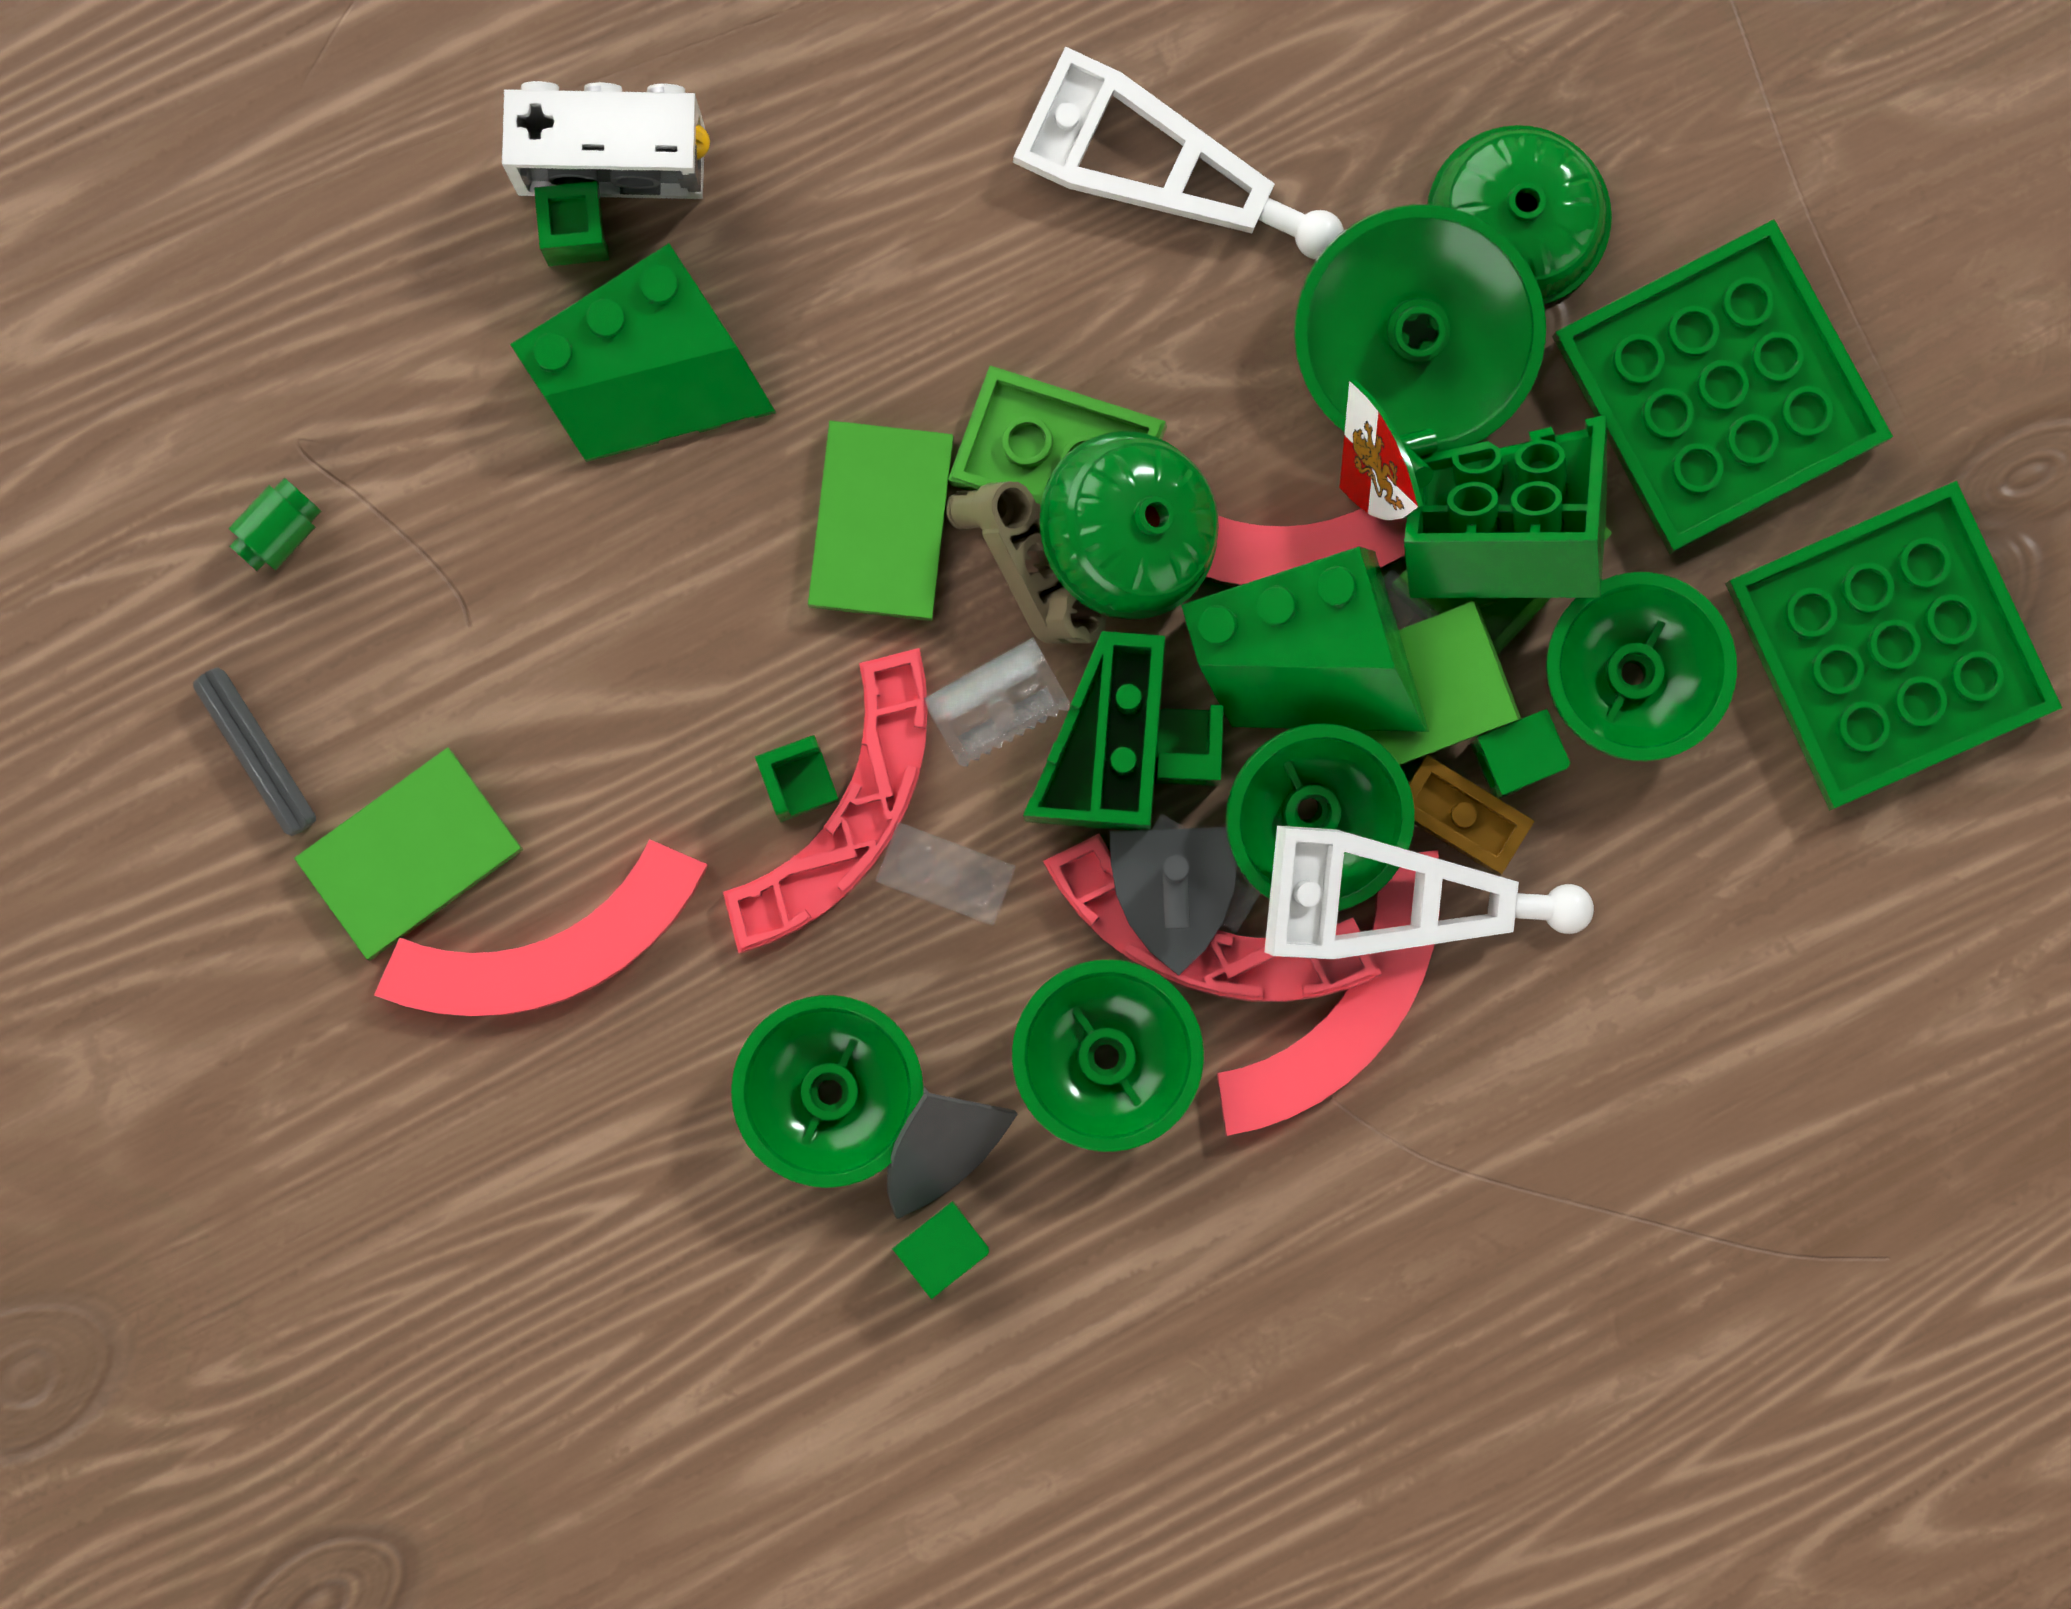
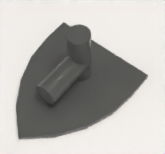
[1110,827,1237,976]
[887,1086,1018,1219]

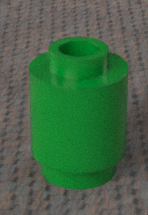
[228,478,322,572]

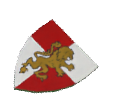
[1339,380,1438,521]

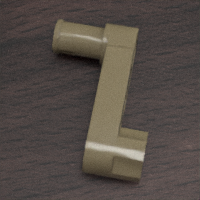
[946,481,1107,644]

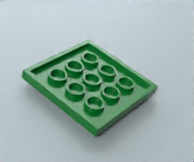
[1552,219,1893,554]
[1725,481,2062,811]

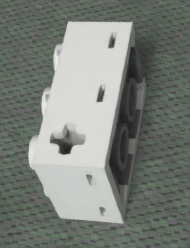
[502,81,710,199]

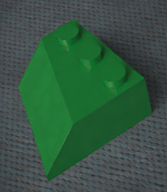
[510,243,776,462]
[1404,414,1607,599]
[1181,546,1429,732]

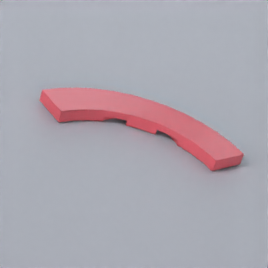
[1145,505,1407,587]
[723,648,928,954]
[1043,834,1382,1002]
[374,839,709,1017]
[1216,850,1440,1136]

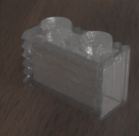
[924,637,1070,767]

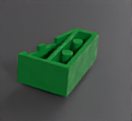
[1023,631,1165,831]

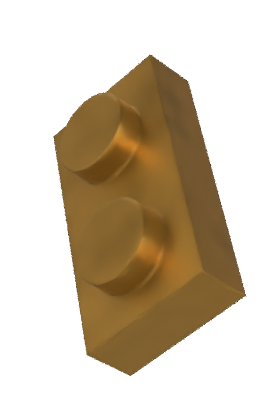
[1409,755,1535,876]

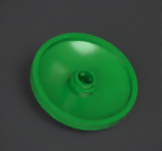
[1294,204,1546,453]

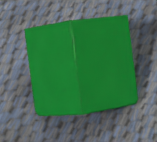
[534,181,609,266]
[1155,705,1223,786]
[1470,709,1570,799]
[755,735,839,822]
[892,1201,989,1299]

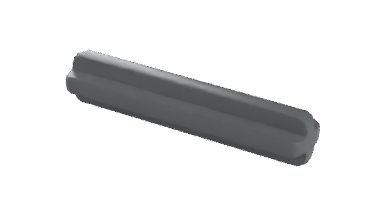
[193,667,316,836]

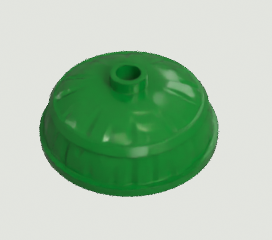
[1427,125,1612,306]
[1040,431,1219,620]
[1546,572,1737,762]
[1226,723,1415,911]
[1012,960,1204,1152]
[731,995,924,1188]

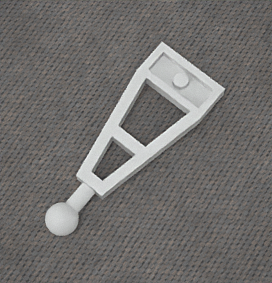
[1013,47,1344,260]
[1264,826,1594,959]

